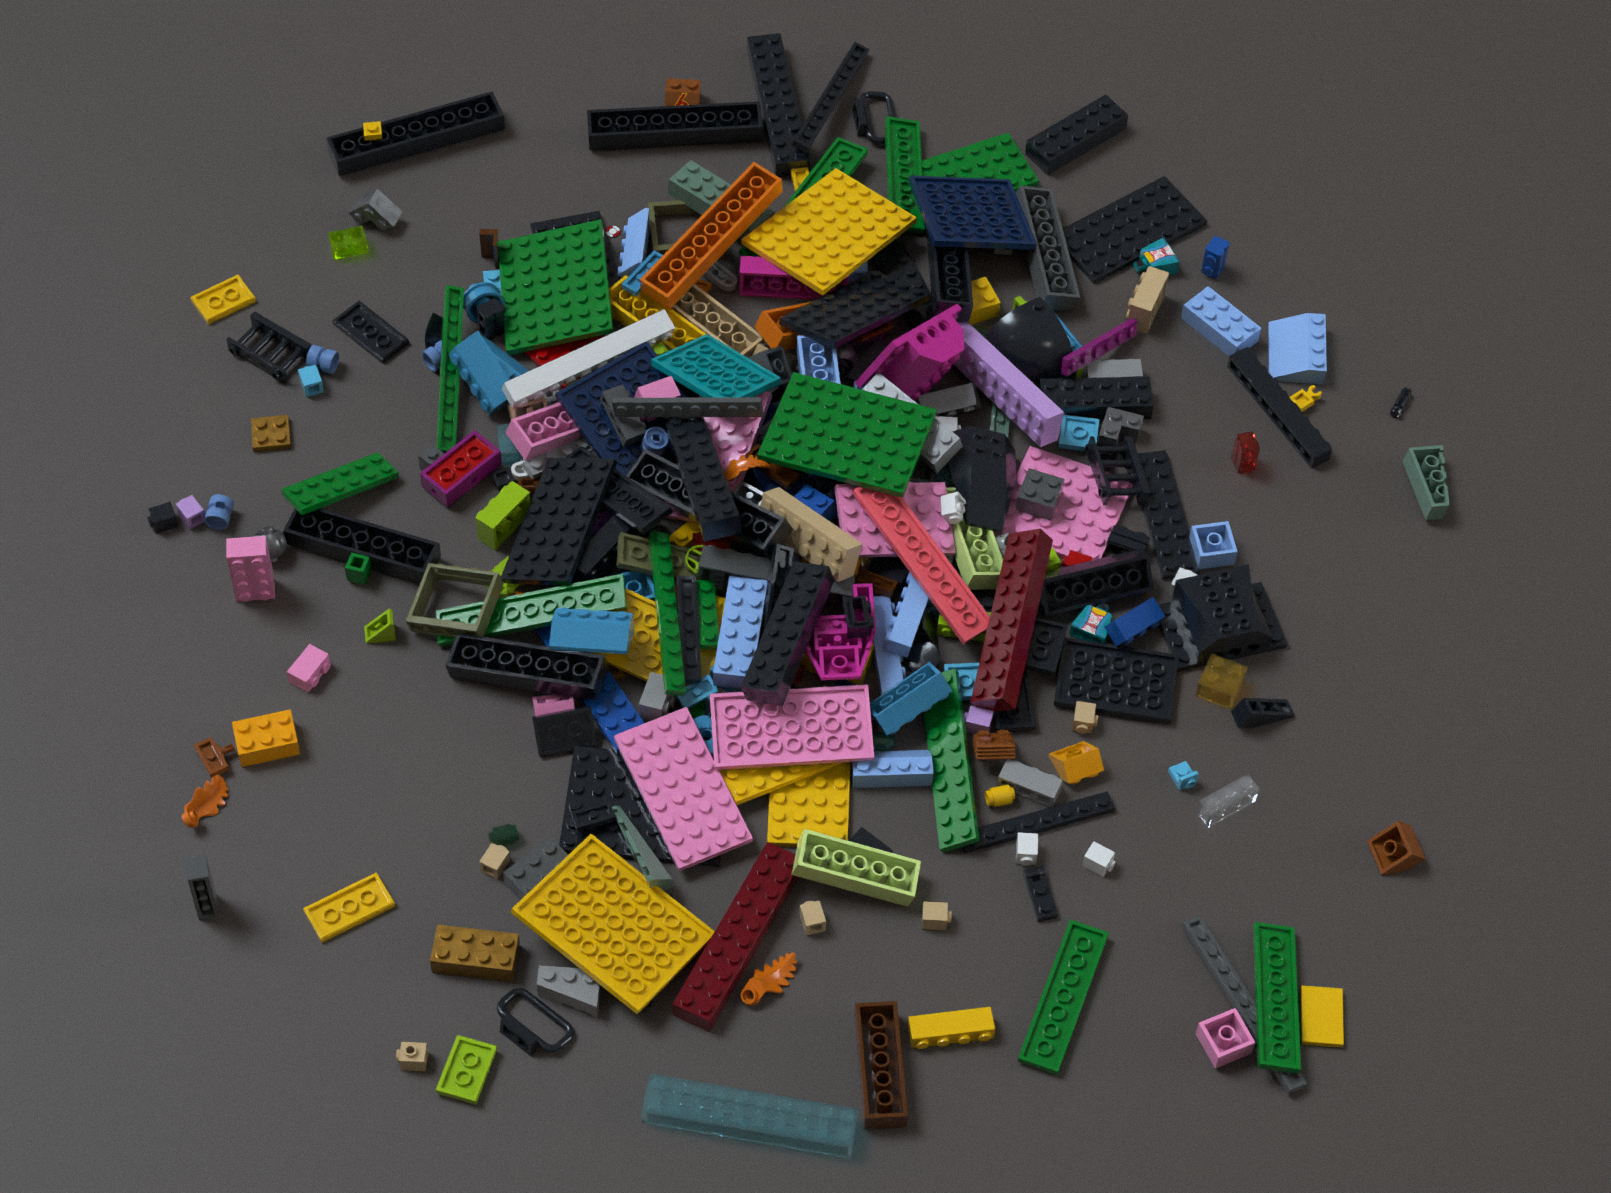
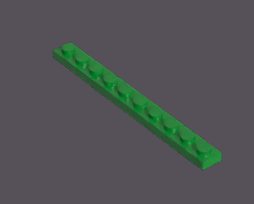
[436,285,464,453]
[649,531,686,696]

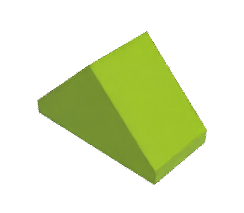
[364,608,396,644]

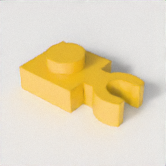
[1289,385,1322,412]

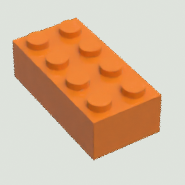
[754,302,810,350]

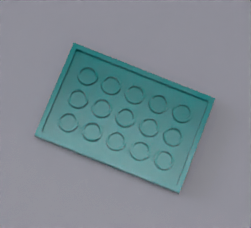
[651,334,781,398]

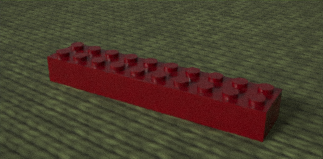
[971,528,1053,712]
[672,842,799,1032]

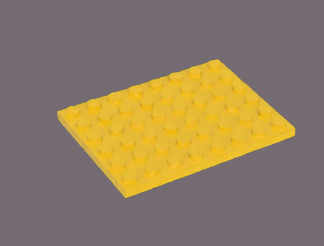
[742,168,917,295]
[511,834,715,1014]

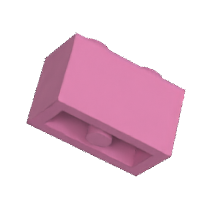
[287,644,331,692]

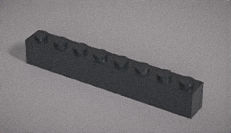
[1227,347,1332,469]

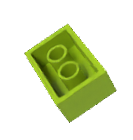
[475,481,530,551]

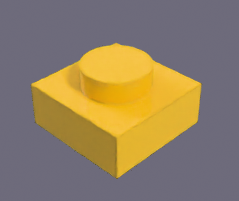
[363,121,382,141]

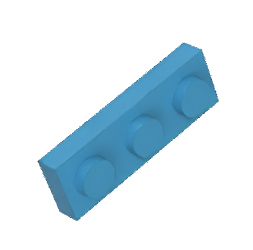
[622,250,663,297]

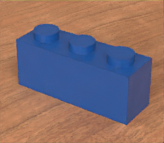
[1104,597,1165,646]

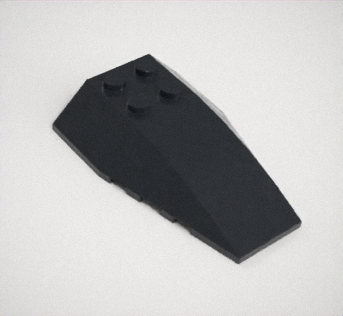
[946,426,1017,532]

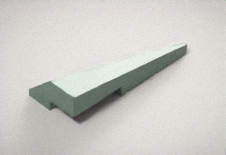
[612,806,673,891]

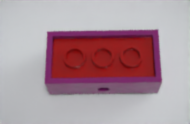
[420,430,502,508]

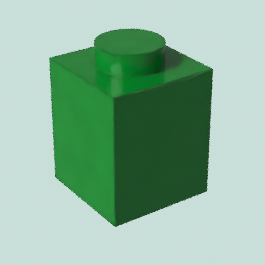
[345,553,372,585]

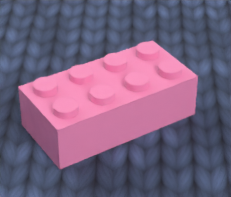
[506,402,584,461]
[226,536,275,602]

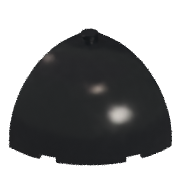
[984,297,1076,388]

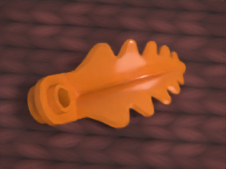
[724,455,770,484]
[181,774,228,828]
[741,952,797,1006]

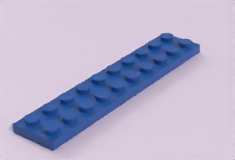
[534,626,644,754]

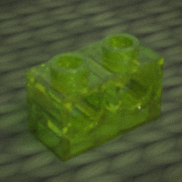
[327,225,369,260]

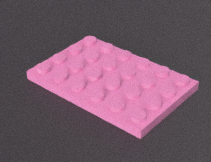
[834,482,956,558]

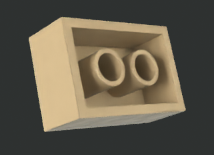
[1125,266,1169,334]

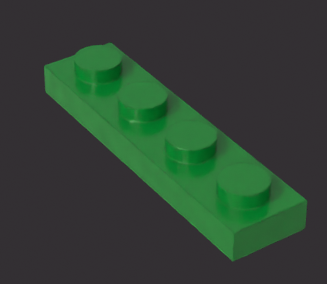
[696,580,719,649]

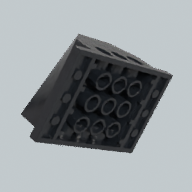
[1158,564,1288,672]

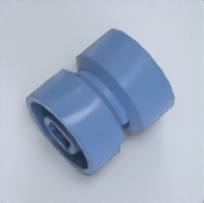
[421,340,442,372]
[306,345,340,374]
[640,427,668,457]
[204,494,234,530]

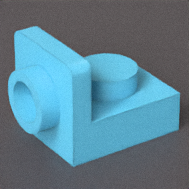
[1168,761,1199,790]

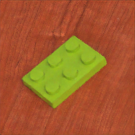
[436,1035,497,1105]

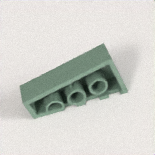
[1402,445,1450,520]

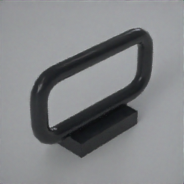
[852,91,896,144]
[496,988,574,1056]

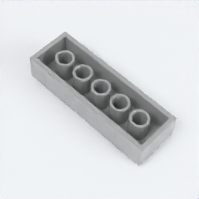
[862,373,963,473]

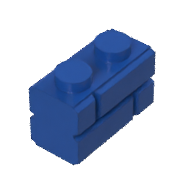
[1201,236,1230,279]

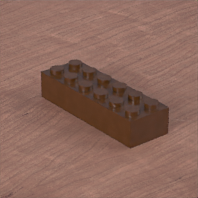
[854,1001,908,1129]

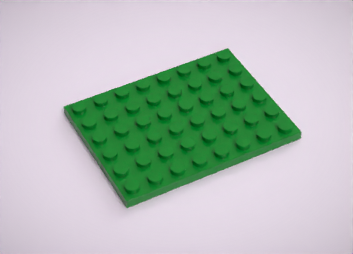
[499,219,614,355]
[757,372,937,498]

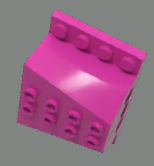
[855,304,964,401]

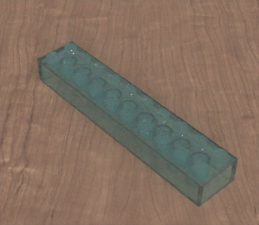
[641,1073,859,1159]

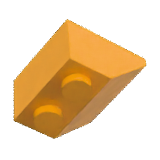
[1048,741,1104,784]

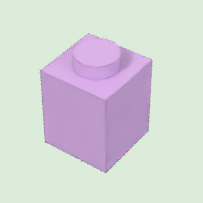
[176,495,205,530]
[964,706,994,734]

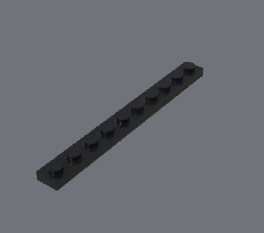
[791,42,870,153]

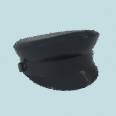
[906,641,941,673]

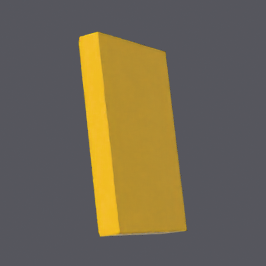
[190,275,256,325]
[1300,985,1344,1048]

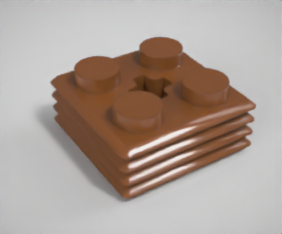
[973,730,1016,760]

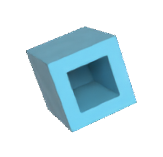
[298,365,324,397]

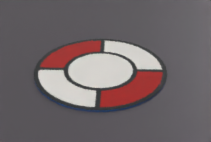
[605,225,621,237]

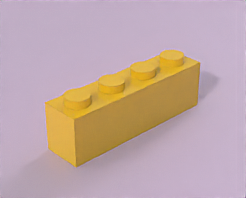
[907,1007,995,1049]

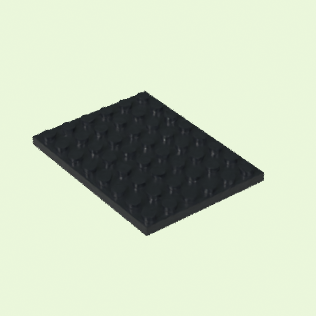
[559,746,721,867]

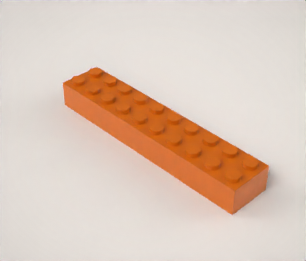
[640,162,783,310]

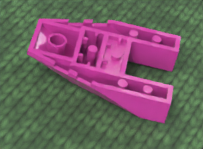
[806,583,876,680]

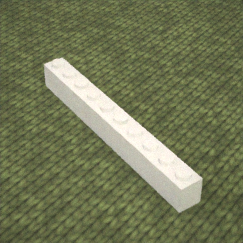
[502,309,675,408]

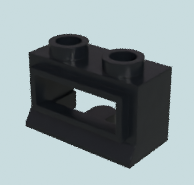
[842,596,874,639]

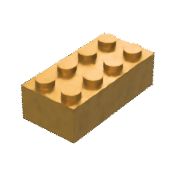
[430,924,520,982]

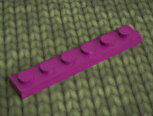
[1061,318,1137,376]

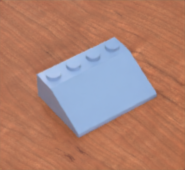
[1268,313,1327,385]

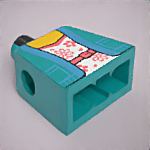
[1134,238,1180,275]
[1069,603,1112,643]

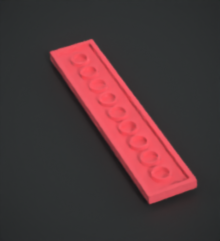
[852,486,990,645]

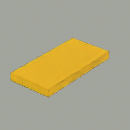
[303,872,395,943]

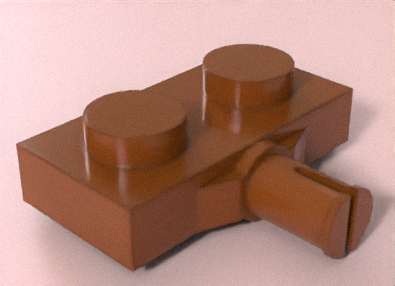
[193,736,235,778]

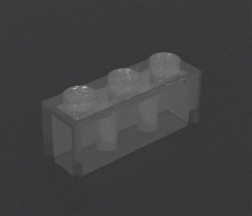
[1197,774,1260,827]

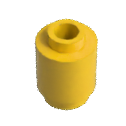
[985,784,1015,808]

